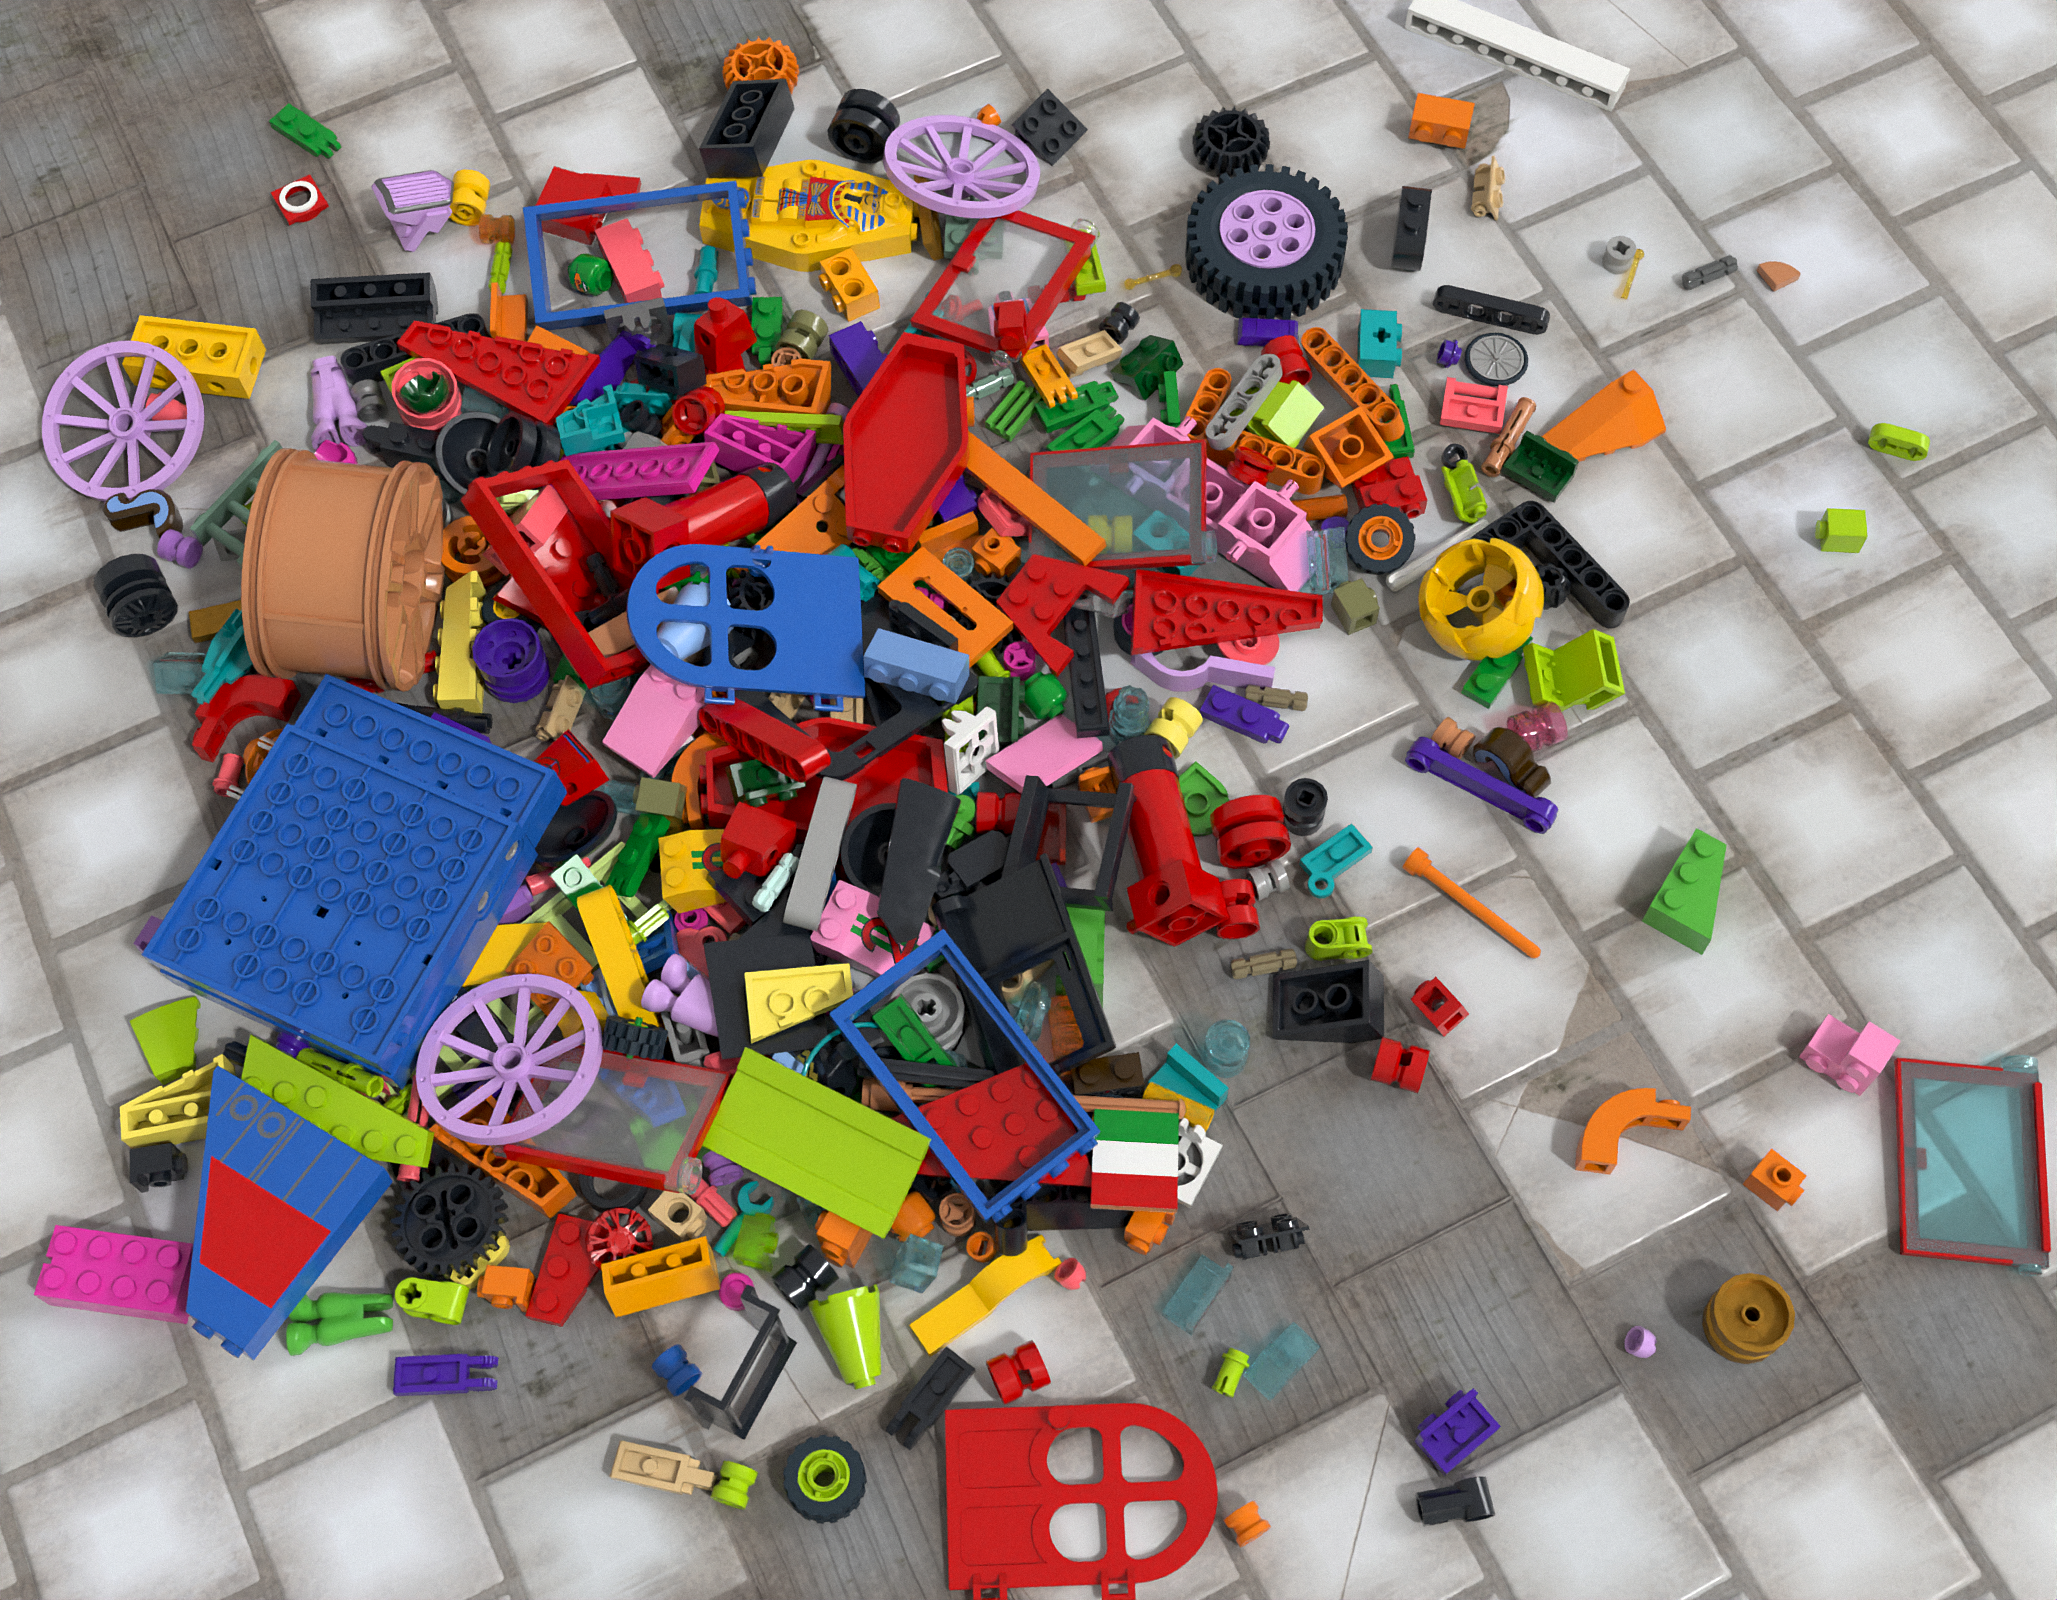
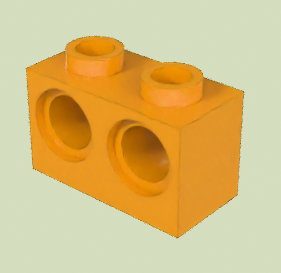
[818,248,880,322]

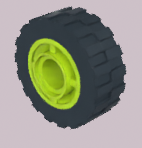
[783,1435,867,1524]

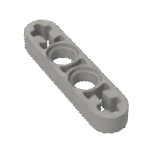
[1205,354,1283,450]

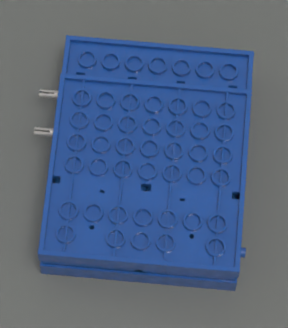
[141,674,567,1090]

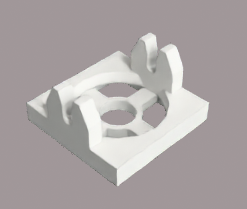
[942,707,999,795]
[1178,1117,1223,1208]

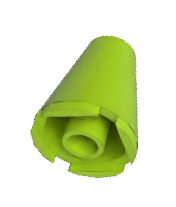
[808,1284,881,1390]

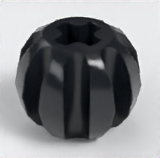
[1534,563,1571,610]

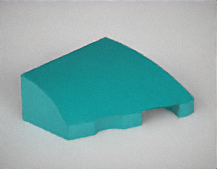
[556,384,626,456]

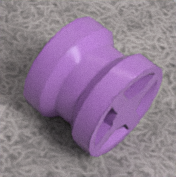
[702,1150,744,1187]

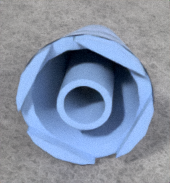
[657,582,734,660]

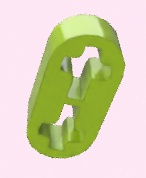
[1868,423,1930,461]

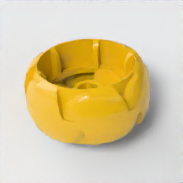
[1418,538,1544,661]

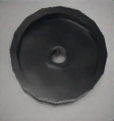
[827,89,900,164]
[486,412,561,490]

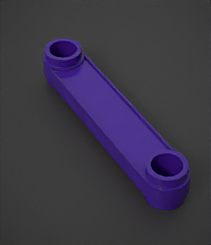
[1405,736,1558,834]

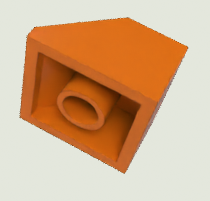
[1303,406,1394,489]

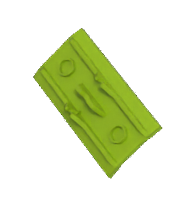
[702,1047,931,1238]

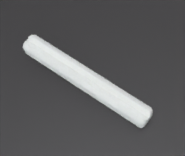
[1385,519,1489,592]

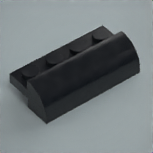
[310,272,438,344]

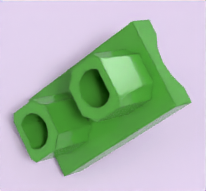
[946,795,977,850]

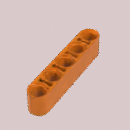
[1301,327,1405,442]

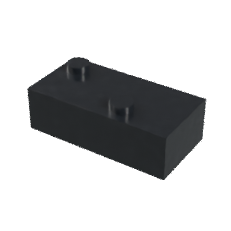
[699,79,795,178]

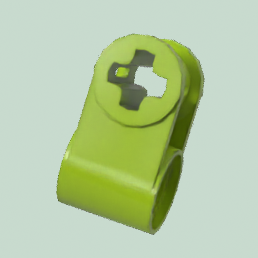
[1305,916,1373,961]
[395,1277,470,1325]

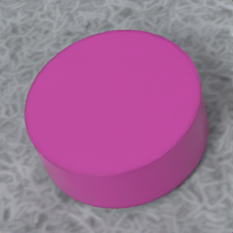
[719,1273,756,1311]

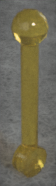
[1621,249,1644,299]
[1124,264,1182,290]

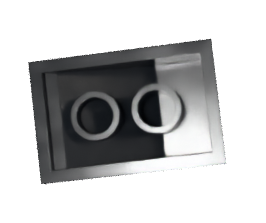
[1273,960,1384,1043]

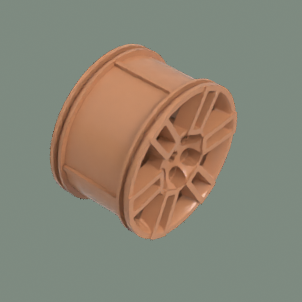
[241,448,445,692]

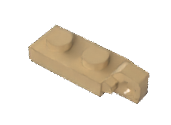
[610,1440,717,1495]

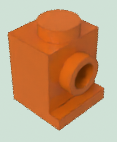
[1124,1211,1175,1255]
[477,1265,536,1312]

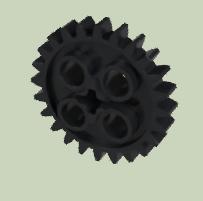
[391,1163,509,1279]

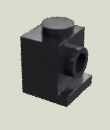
[130,1143,188,1193]

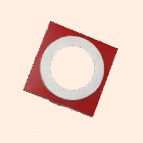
[270,174,329,225]

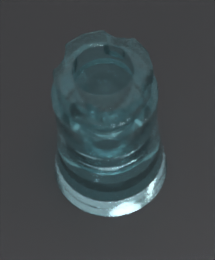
[1109,685,1151,745]

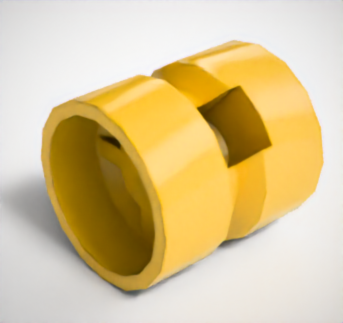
[449,169,491,226]

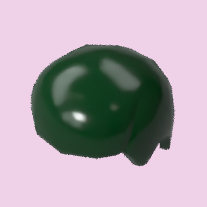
[399,371,450,414]

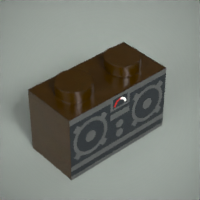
[1070,1052,1145,1099]

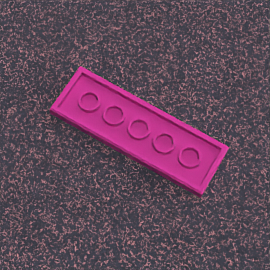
[542,442,719,500]

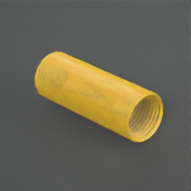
[1142,1082,1215,1132]

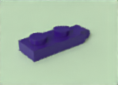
[1200,684,1290,744]

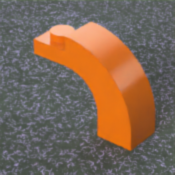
[672,732,730,830]
[1575,1088,1691,1175]

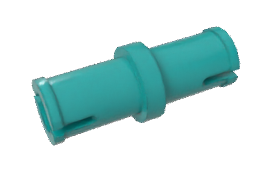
[693,246,719,295]

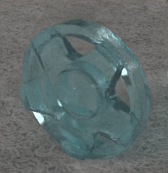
[1015,981,1051,1042]

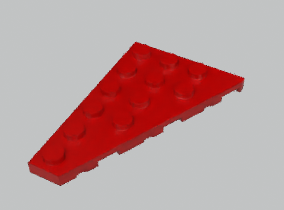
[891,1056,1092,1188]

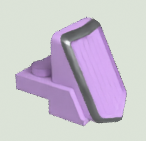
[371,170,454,252]

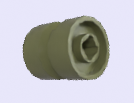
[776,309,829,360]

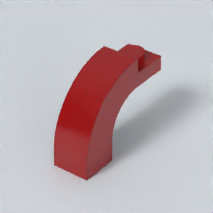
[192,674,301,763]

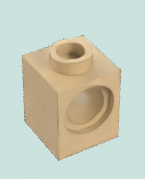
[648,1191,708,1242]

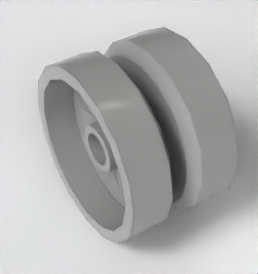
[891,973,966,1061]

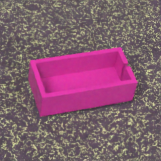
[34,1225,194,1324]

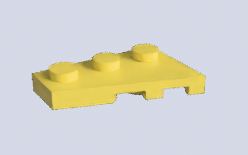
[744,963,853,1044]

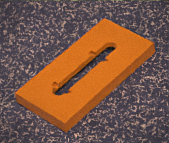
[877,546,1014,669]

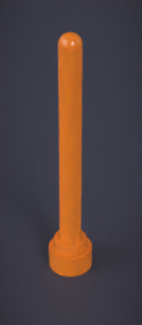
[1402,847,1541,959]

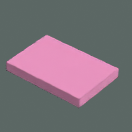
[985,714,1103,794]

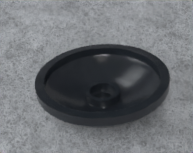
[434,412,501,496]
[534,790,618,867]
[841,803,942,897]

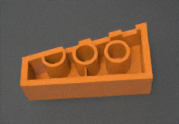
[429,1085,577,1219]

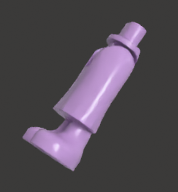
[641,954,718,1037]

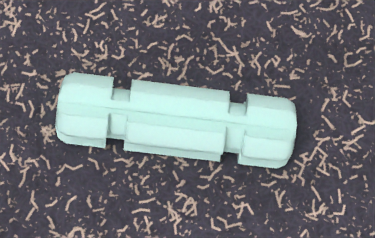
[752,853,799,912]

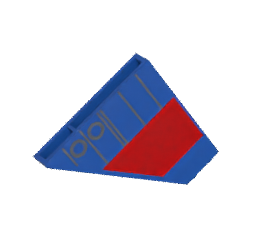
[186,1066,393,1361]

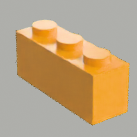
[601,1236,720,1317]

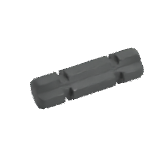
[1681,255,1738,290]

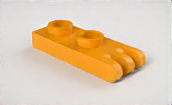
[1019,344,1078,409]

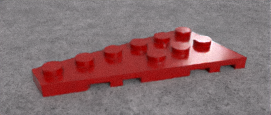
[397,320,601,425]
[492,498,625,626]
[1130,569,1323,656]

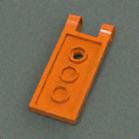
[732,465,852,575]

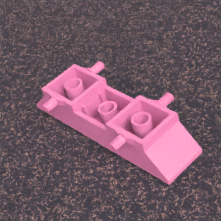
[1091,416,1329,592]

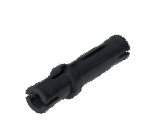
[397,703,493,734]

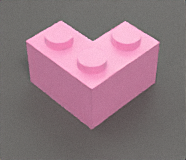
[1799,1014,1900,1096]

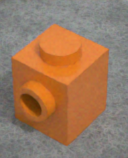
[1743,1148,1807,1211]

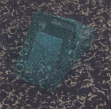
[1244,1322,1320,1401]

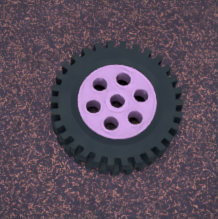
[1185,164,1348,320]

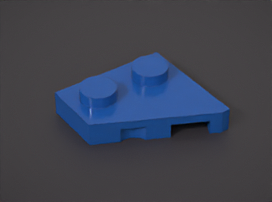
[636,910,680,974]

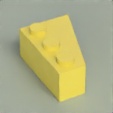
[120,1054,236,1149]

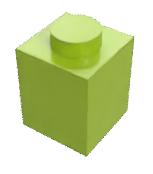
[1815,508,1868,553]

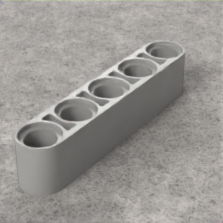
[783,776,857,931]

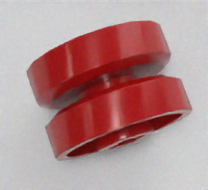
[1210,795,1291,869]

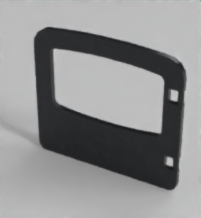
[702,589,978,781]

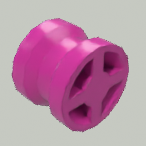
[1004,641,1036,681]

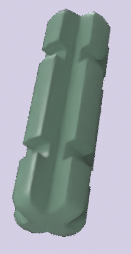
[966,368,1014,401]

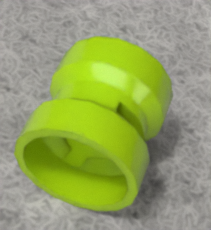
[710,1461,758,1510]

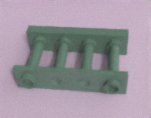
[190,440,282,569]

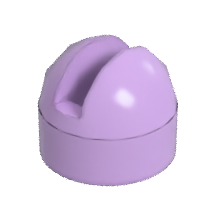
[1624,1326,1657,1358]

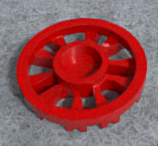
[586,1208,653,1271]

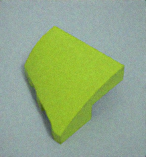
[130,996,201,1085]

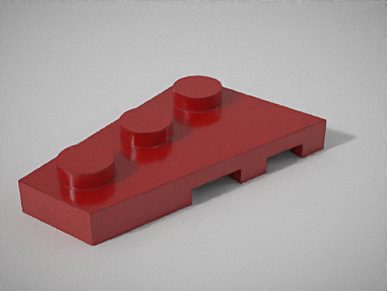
[525,1213,615,1327]

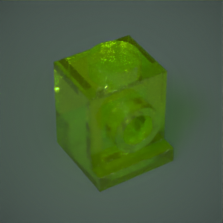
[733,1213,779,1272]

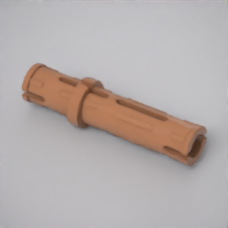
[1481,397,1536,477]

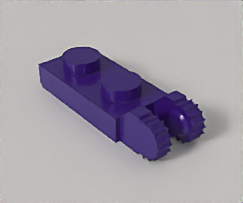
[393,1354,498,1396]

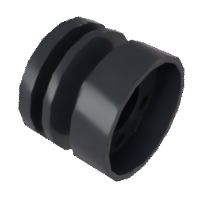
[93,554,178,638]

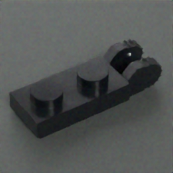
[885,1347,976,1450]

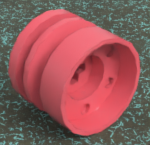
[392,358,463,432]

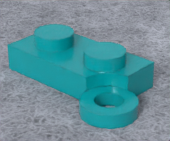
[1299,823,1373,899]

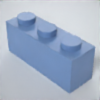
[863,628,969,704]

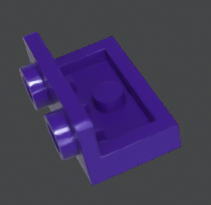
[1415,1388,1501,1476]

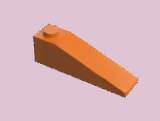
[704,358,831,415]
[1542,369,1666,462]

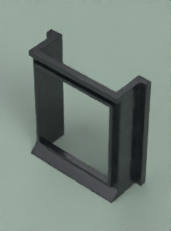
[1001,775,1137,912]
[684,1284,797,1440]

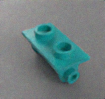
[614,382,677,416]

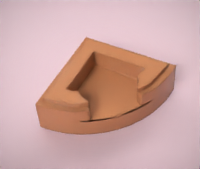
[1757,261,1801,292]

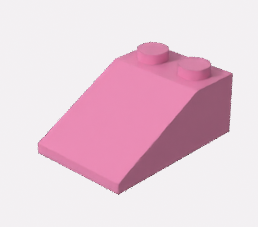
[602,664,708,778]

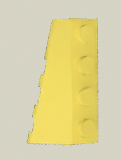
[433,571,487,713]

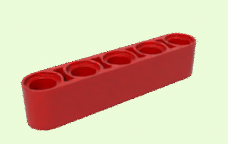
[698,694,831,783]

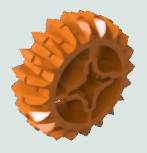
[722,36,799,94]

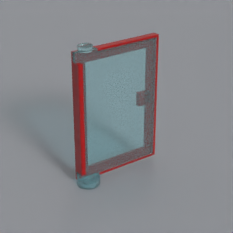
[1021,439,1218,571]
[1894,1055,2051,1276]

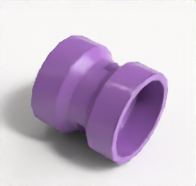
[157,529,203,569]

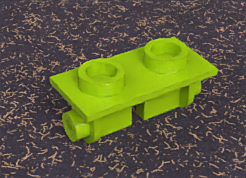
[1441,460,1488,524]

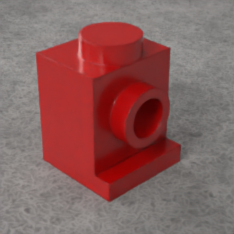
[993,300,1028,350]
[1411,976,1469,1037]

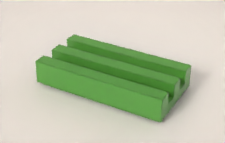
[985,380,1043,442]

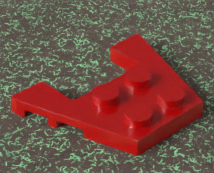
[996,554,1129,678]

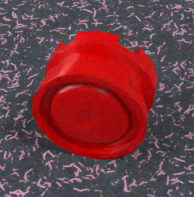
[1226,445,1276,487]

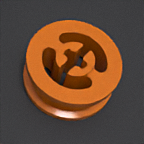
[441,516,504,587]

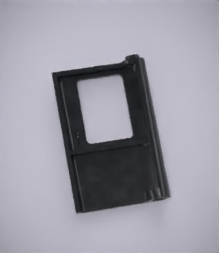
[932,853,1116,1076]

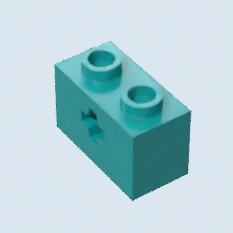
[1357,309,1402,378]

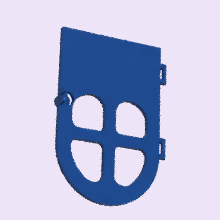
[626,544,865,712]

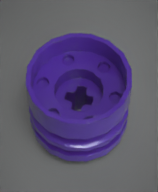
[472,618,550,703]

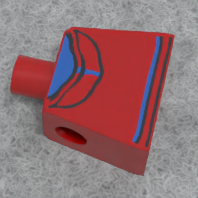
[533,729,609,806]

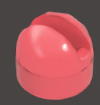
[1054,1258,1086,1290]

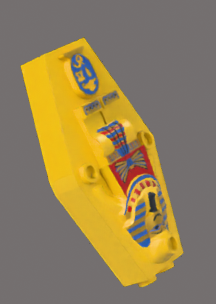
[699,159,919,272]

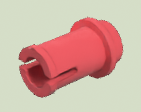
[212,753,244,797]

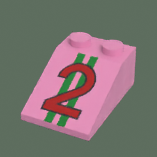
[810,880,936,978]

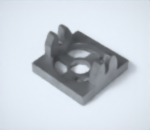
[603,297,674,361]

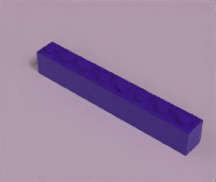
[829,321,978,525]

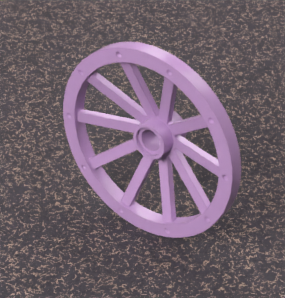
[883,115,1040,218]
[42,341,204,502]
[416,974,603,1145]

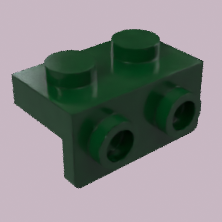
[1110,335,1183,400]
[1502,431,1579,503]
[976,676,1025,743]
[725,759,807,808]

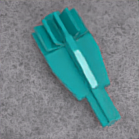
[191,608,254,705]

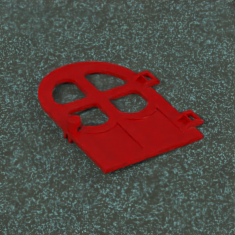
[945,1403,1218,1600]

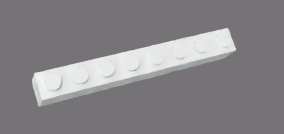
[1405,0,1630,112]

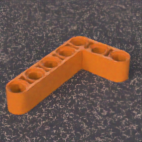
[1184,368,1325,495]

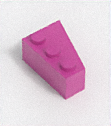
[704,413,816,483]

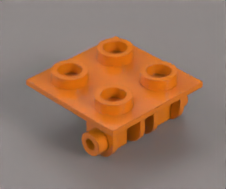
[505,921,594,1016]

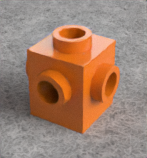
[971,528,1022,579]

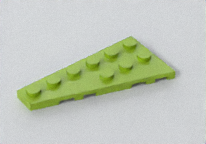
[241,1035,434,1168]

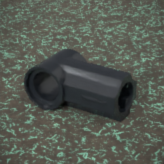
[1415,1476,1495,1527]

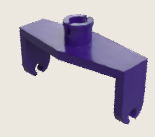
[570,331,656,406]

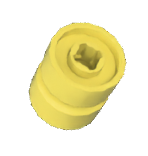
[1144,697,1203,759]

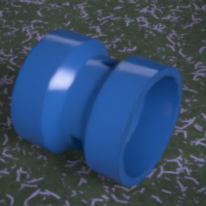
[652,1344,703,1397]

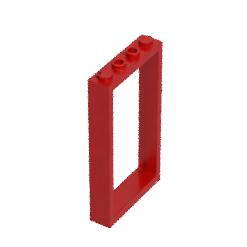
[460,459,660,689]

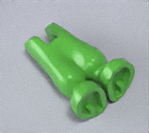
[286,1292,393,1356]

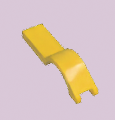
[909,1234,1062,1357]

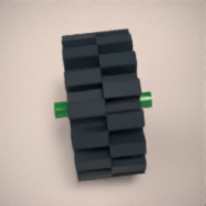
[602,1016,668,1060]

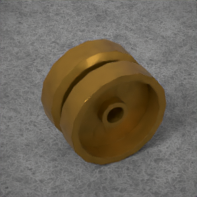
[1702,1273,1795,1364]

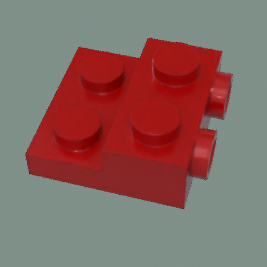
[1351,456,1428,519]

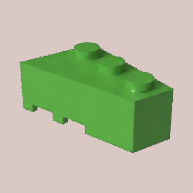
[1642,828,1727,955]
[1055,907,1105,1008]

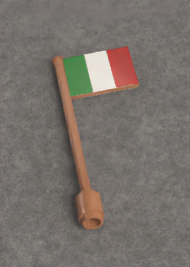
[862,1078,1186,1213]

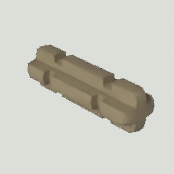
[1244,684,1308,711]
[1230,948,1297,979]

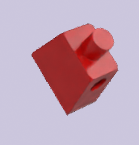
[694,297,757,373]
[721,801,797,879]

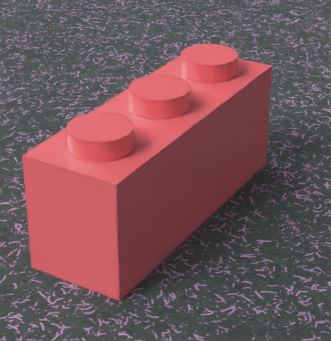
[594,218,665,303]

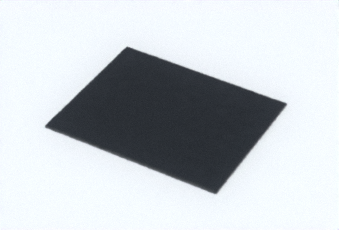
[704,932,830,1059]

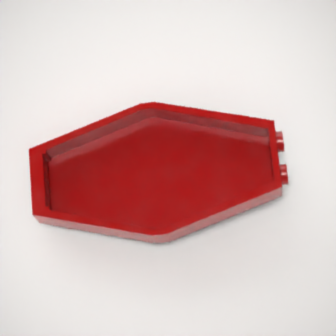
[843,332,969,553]
[699,717,948,844]

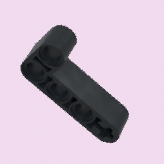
[994,1183,1133,1256]

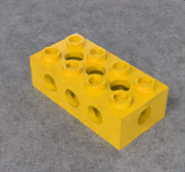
[122,315,266,399]

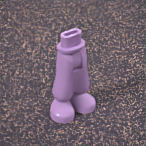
[311,356,367,450]

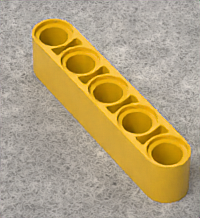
[577,885,669,1043]

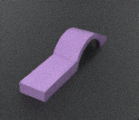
[1131,653,1275,692]

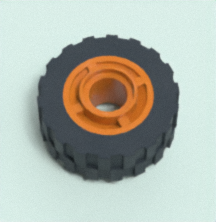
[1345,503,1416,575]

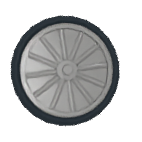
[1464,332,1528,386]

